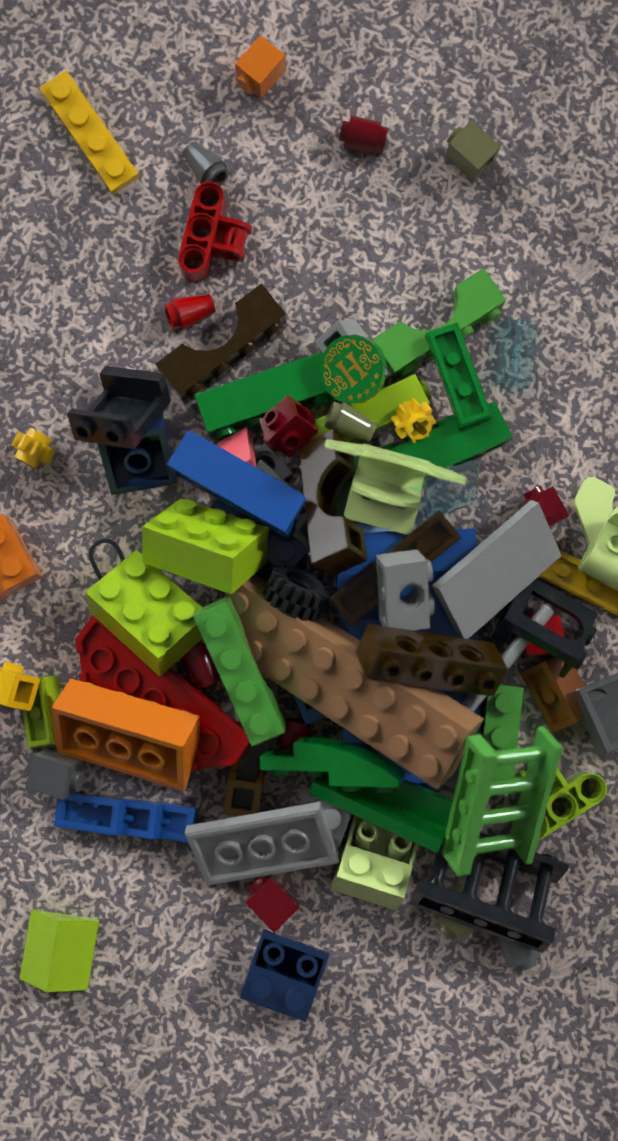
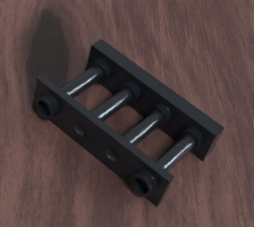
[409,832,569,953]

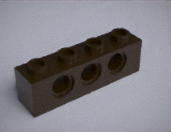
[355,624,508,697]

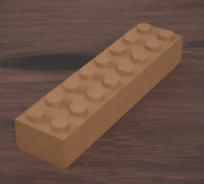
[224,574,483,790]

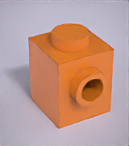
[235,35,286,99]

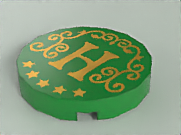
[320,335,387,404]

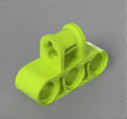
[513,767,607,840]

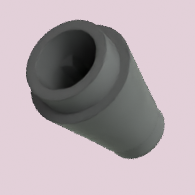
[183,141,229,187]

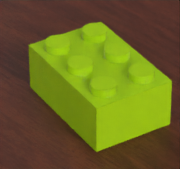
[142,498,269,595]
[85,549,203,676]

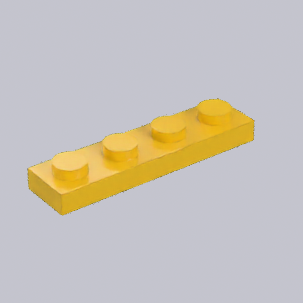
[39,70,139,195]

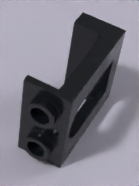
[491,578,597,678]

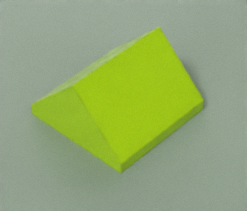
[19,909,99,992]

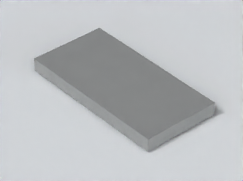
[432,500,562,639]
[185,802,339,886]

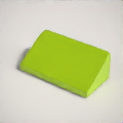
[23,675,61,749]

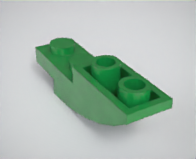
[260,736,406,793]

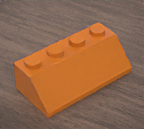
[52,678,200,792]

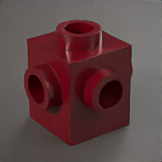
[259,395,319,457]

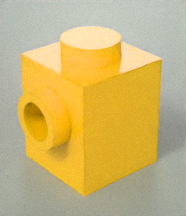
[0,661,41,711]

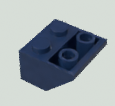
[239,929,330,1022]

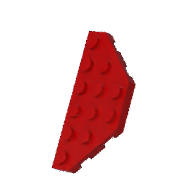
[75,615,250,771]

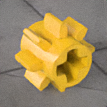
[391,397,436,443]
[11,428,55,469]

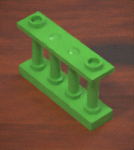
[441,726,562,876]

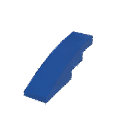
[54,793,200,843]

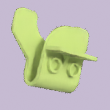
[324,439,466,535]
[573,477,618,591]

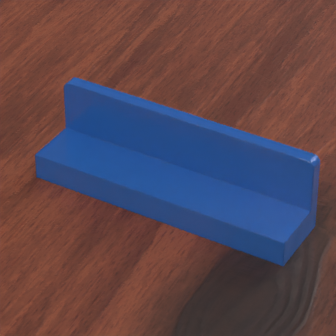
[166,431,306,540]

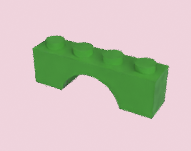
[372,268,506,379]
[193,596,286,746]

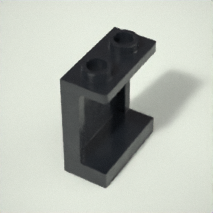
[67,366,171,449]

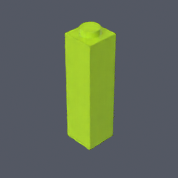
[310,374,432,444]

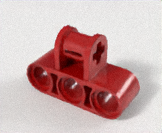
[178,181,252,282]

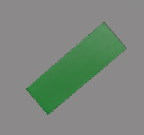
[425,322,492,430]

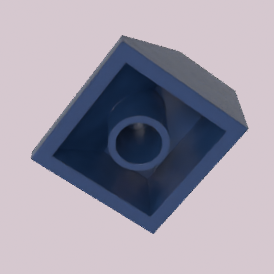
[98,411,177,495]

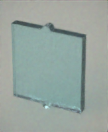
[424,460,479,519]

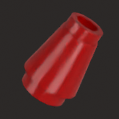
[164,294,216,331]

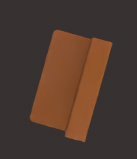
[520,656,585,733]

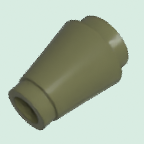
[323,401,377,442]

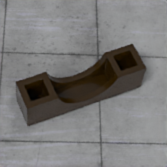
[155,283,286,402]
[299,430,368,577]
[222,678,279,816]

